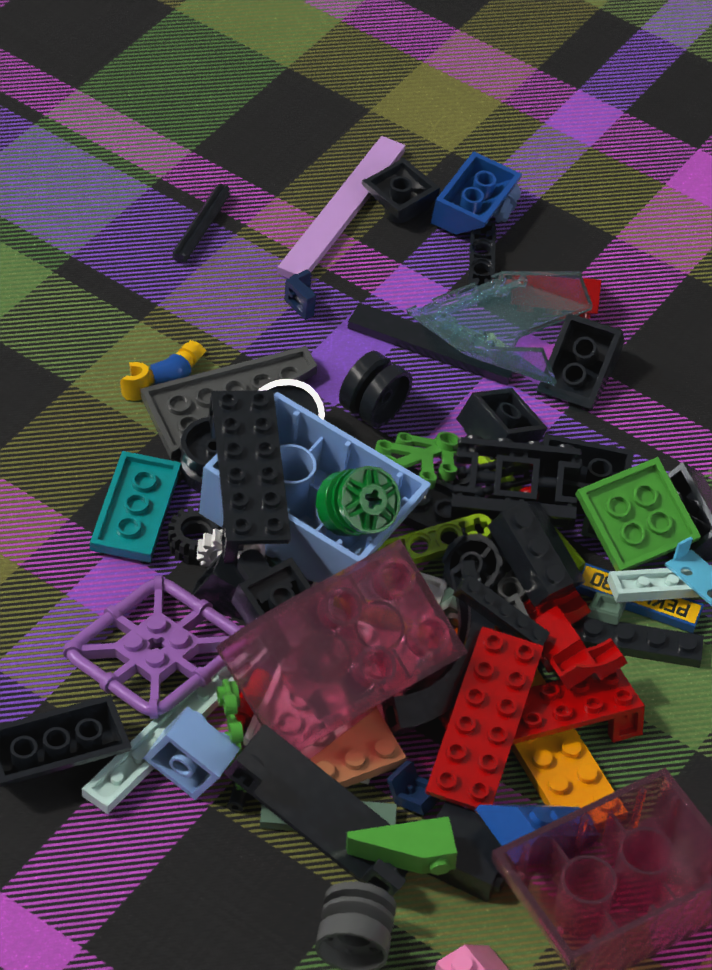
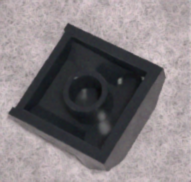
[362,157,440,223]

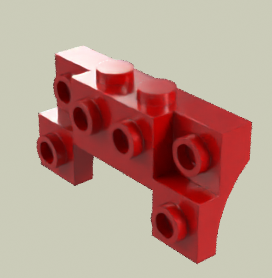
[523,588,628,690]

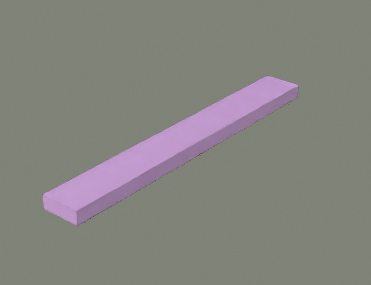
[277,136,406,278]

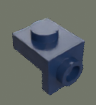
[387,760,441,815]

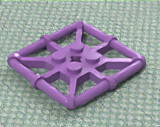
[63,575,250,719]

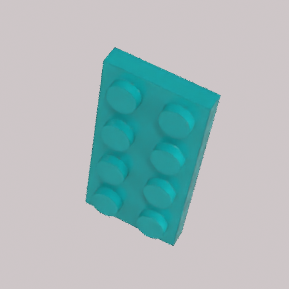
[90,451,181,563]

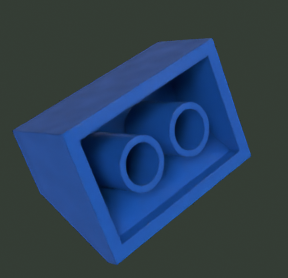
[431,151,522,235]
[475,805,598,861]

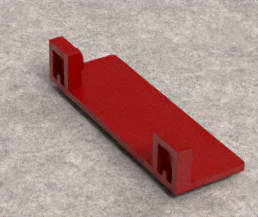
[425,627,544,814]
[438,669,645,745]

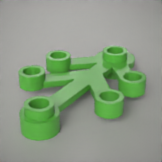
[375,432,459,489]
[216,678,246,793]

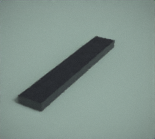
[347,303,519,385]

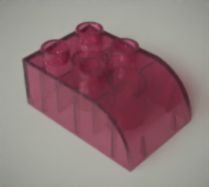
[216,539,468,752]
[492,768,712,970]

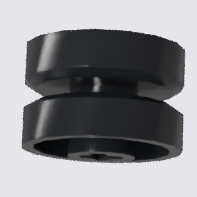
[339,350,413,428]
[180,417,217,493]

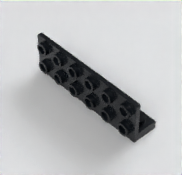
[209,390,291,564]
[224,725,409,896]

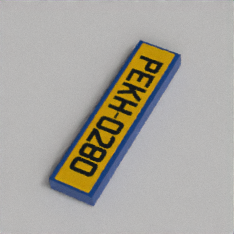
[575,563,704,633]

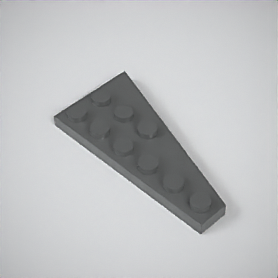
[140,346,317,460]

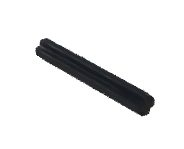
[173,184,230,263]

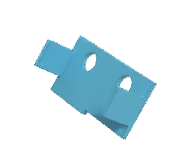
[665,537,712,606]

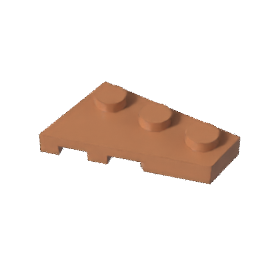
[310,708,407,788]

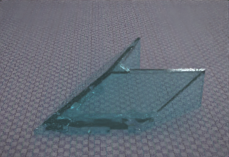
[406,271,593,386]

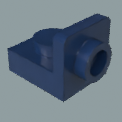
[284,269,316,320]

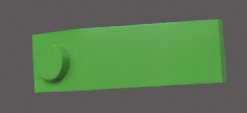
[346,816,457,875]

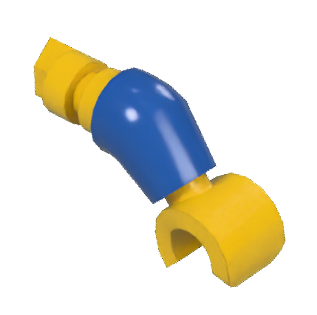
[120,340,206,401]

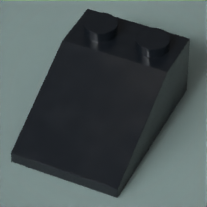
[537,313,625,411]

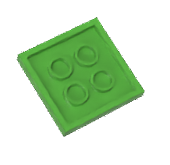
[575,457,701,571]

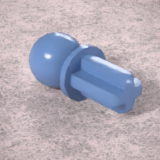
[493,184,521,223]

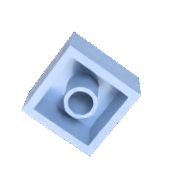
[143,706,241,800]

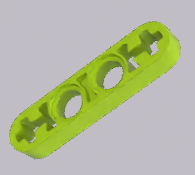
[375,513,493,567]

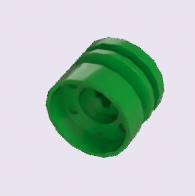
[316,466,401,537]

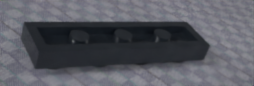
[576,616,704,668]

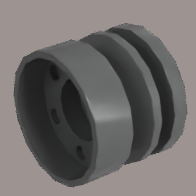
[315,882,397,970]

